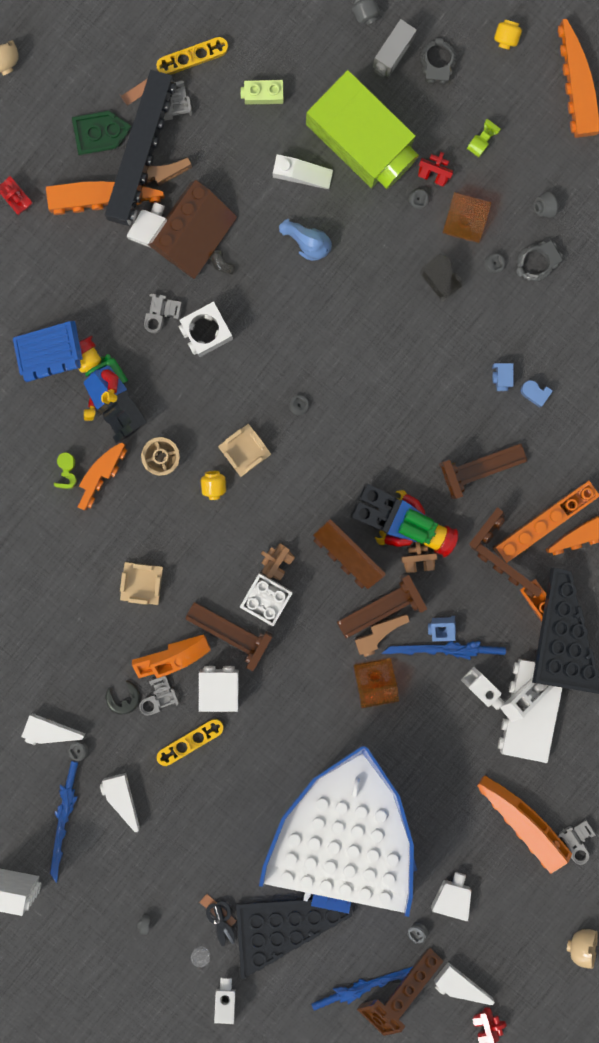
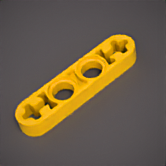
[156,37,228,75]
[157,719,224,766]

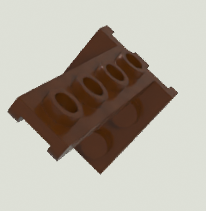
[439,443,528,499]
[469,507,541,598]
[337,573,427,638]
[185,602,272,671]
[357,948,444,1036]

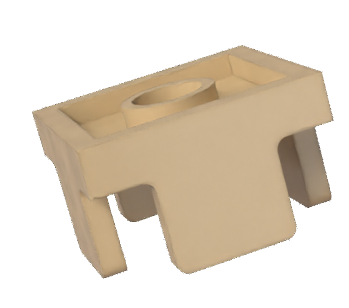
[218,424,271,477]
[120,562,163,605]

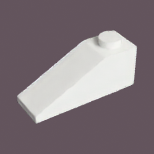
[273,154,333,189]
[500,678,554,722]
[21,713,86,745]
[100,773,140,832]
[434,962,495,1005]

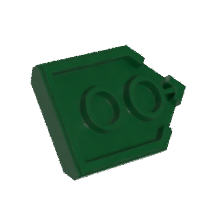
[72,111,132,156]

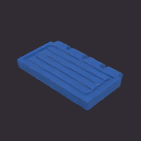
[13,321,83,382]

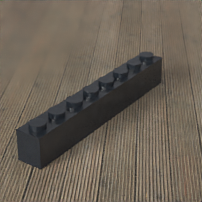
[105,70,176,226]

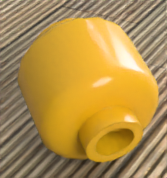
[494,20,522,50]
[201,471,226,500]

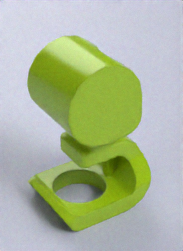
[467,119,501,158]
[54,453,77,489]

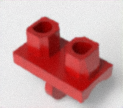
[418,152,453,187]
[0,176,33,216]
[473,1007,507,1043]

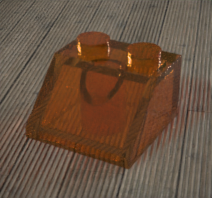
[442,192,491,243]
[353,658,399,708]

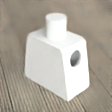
[127,202,165,248]
[461,667,504,710]
[431,872,471,921]
[214,978,236,1024]

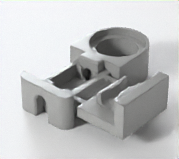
[164,81,192,121]
[144,294,183,334]
[140,676,179,715]
[558,818,596,865]

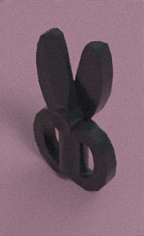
[206,900,235,946]

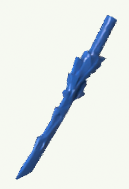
[381,640,506,660]
[50,761,79,883]
[311,967,413,1011]

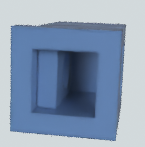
[492,363,513,391]
[428,616,456,642]

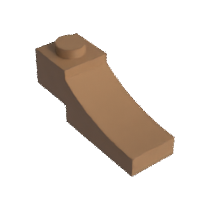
[143,157,192,186]
[354,614,410,657]

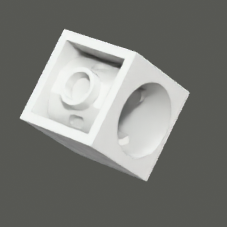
[178,302,233,357]
[240,572,293,626]
[199,666,239,712]

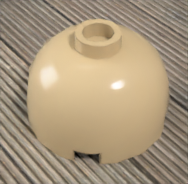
[0,40,18,76]
[141,437,180,476]
[567,929,598,969]

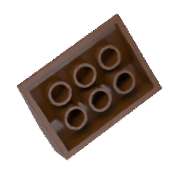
[147,180,237,279]
[313,519,386,589]

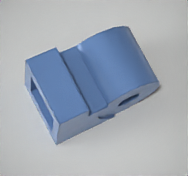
[520,381,552,408]

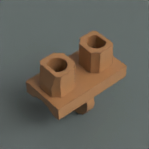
[401,542,437,573]
[261,543,295,580]

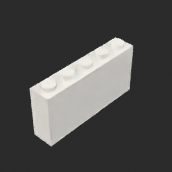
[498,658,562,763]
[0,869,41,916]

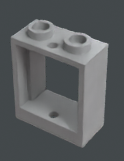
[373,19,417,78]

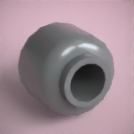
[352,0,380,25]

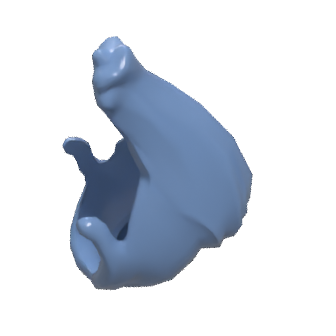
[279,219,332,261]

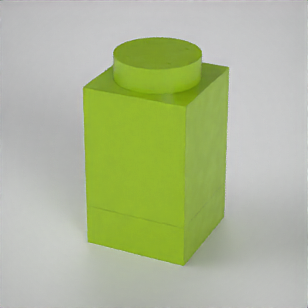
[306,70,419,189]

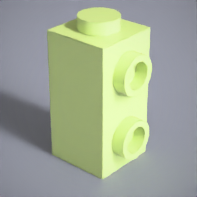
[241,80,283,104]

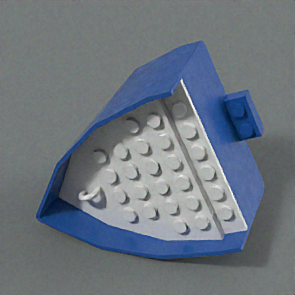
[259,746,414,917]

